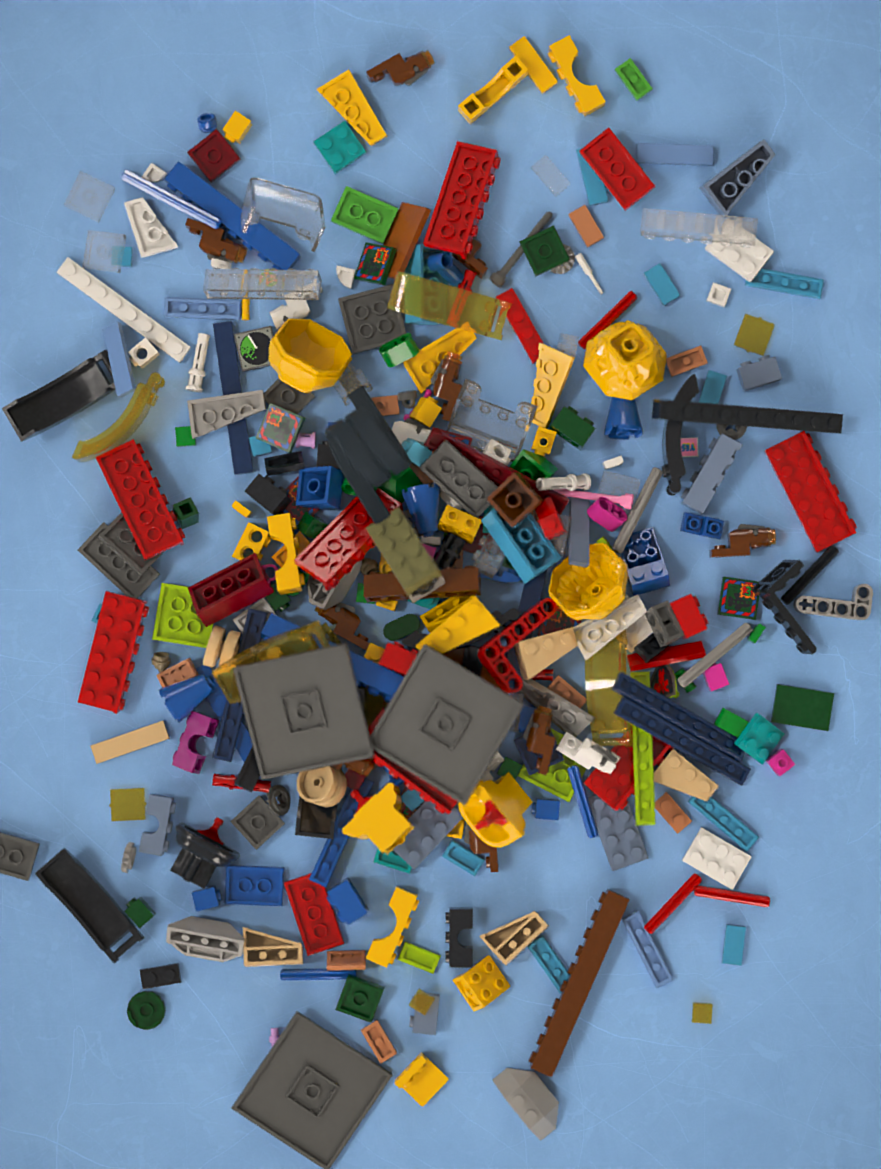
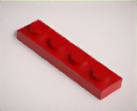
[496,288,544,364]

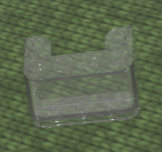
[446,379,537,462]

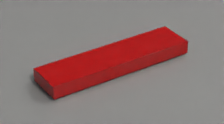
[626,641,706,672]

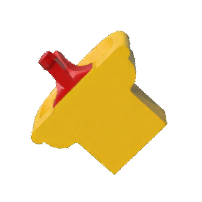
[458,772,533,848]
[342,783,415,855]

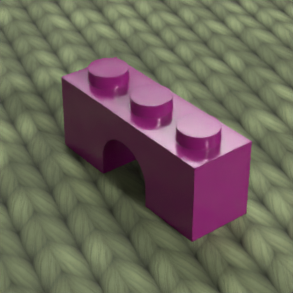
[172,711,219,774]

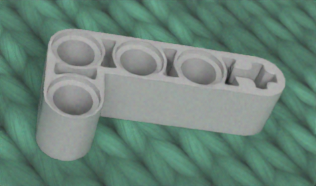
[793,584,873,620]

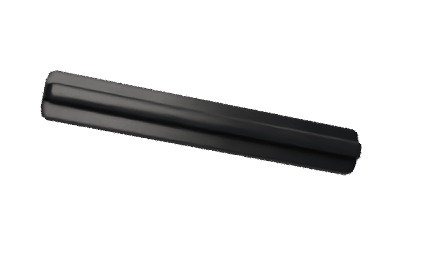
[780,545,839,605]

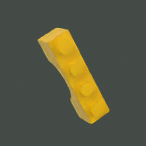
[547,35,605,117]
[458,56,528,125]
[267,513,305,595]
[366,886,419,968]

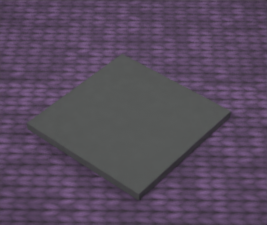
[233,643,375,780]
[370,644,525,805]
[231,1011,393,1169]

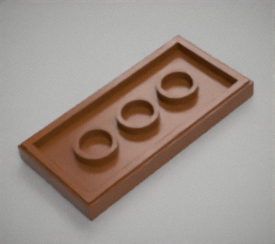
[383,202,431,281]

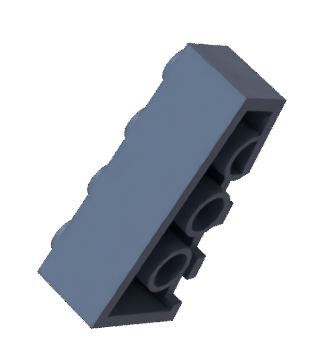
[700,139,775,218]
[681,433,742,514]

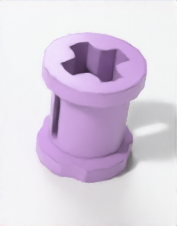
[296,432,316,449]

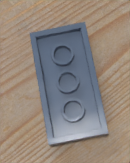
[588,795,648,871]
[393,801,463,870]

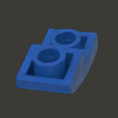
[680,512,724,539]
[481,568,521,583]

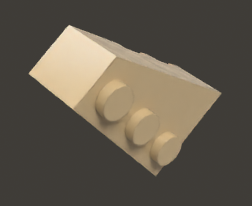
[514,627,578,680]
[654,749,719,802]
[479,911,549,965]
[243,927,304,967]

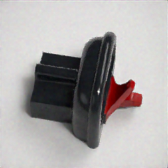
[170,817,240,889]

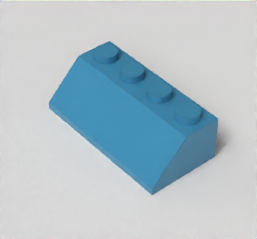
[405,244,449,325]
[481,509,562,583]

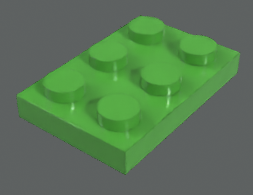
[331,186,399,244]

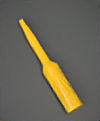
[242,274,250,321]

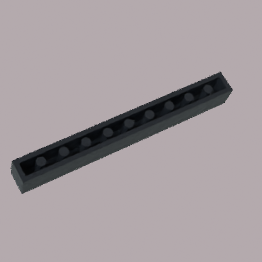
[652,399,843,433]

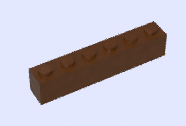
[364,565,481,603]

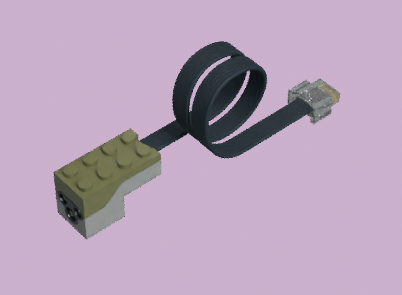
[325,362,446,603]

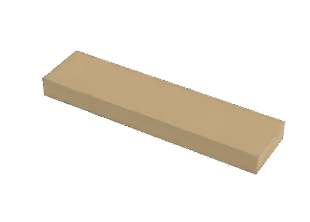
[91,720,170,764]

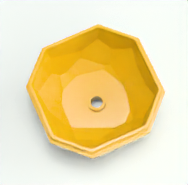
[269,319,352,393]

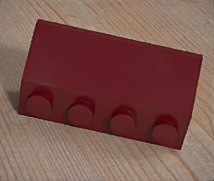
[188,553,274,627]

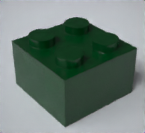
[549,406,596,450]

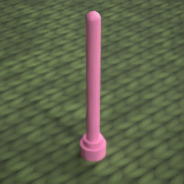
[554,489,634,509]

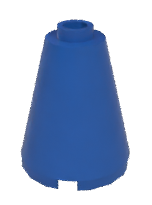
[604,397,643,440]
[402,483,440,538]
[159,674,214,723]

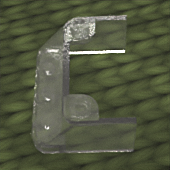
[241,177,325,252]

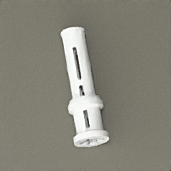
[186,333,210,393]
[536,473,591,491]

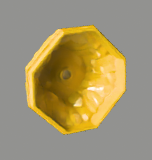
[583,320,667,400]
[548,543,628,620]

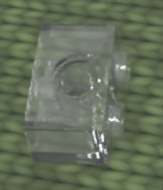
[472,533,505,579]

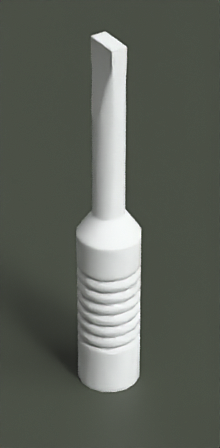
[575,253,603,294]

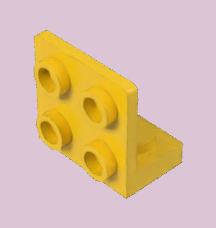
[453,955,510,1012]
[394,1052,448,1106]

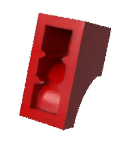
[535,496,567,540]

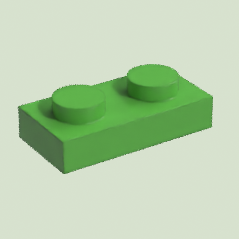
[614,58,653,101]

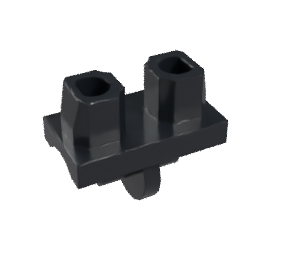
[433,532,466,569]

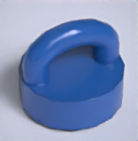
[197,113,217,133]

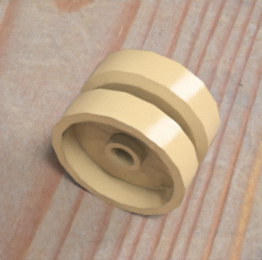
[203,625,241,673]
[297,766,347,807]

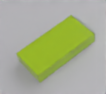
[398,941,441,974]

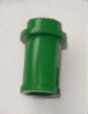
[674,668,697,693]

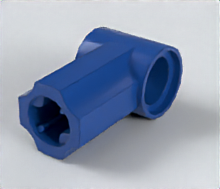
[427,252,464,287]

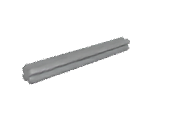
[612,467,663,554]
[678,623,752,687]

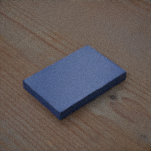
[225,865,284,906]

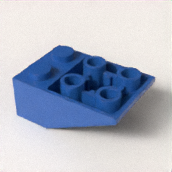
[616,527,670,596]

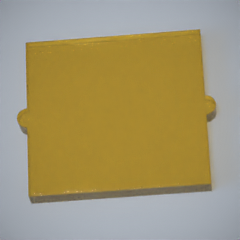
[734,314,775,356]
[109,788,147,821]

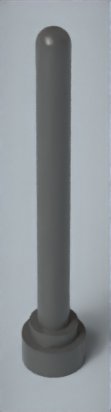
[489,211,553,288]

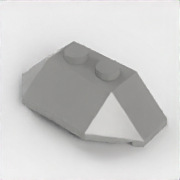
[307,560,362,610]
[166,916,244,962]
[492,1068,559,1141]

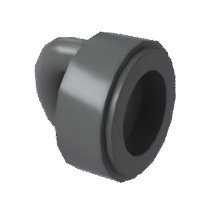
[398,390,417,409]

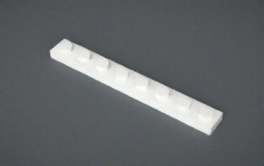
[57,257,191,363]

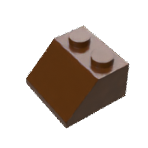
[486,472,544,527]

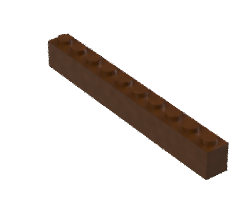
[528,889,630,1078]

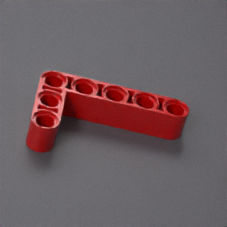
[477,598,558,694]

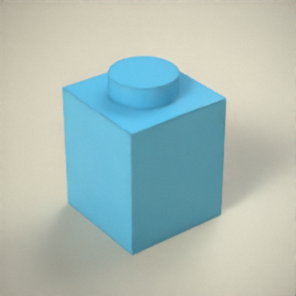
[401,438,432,467]

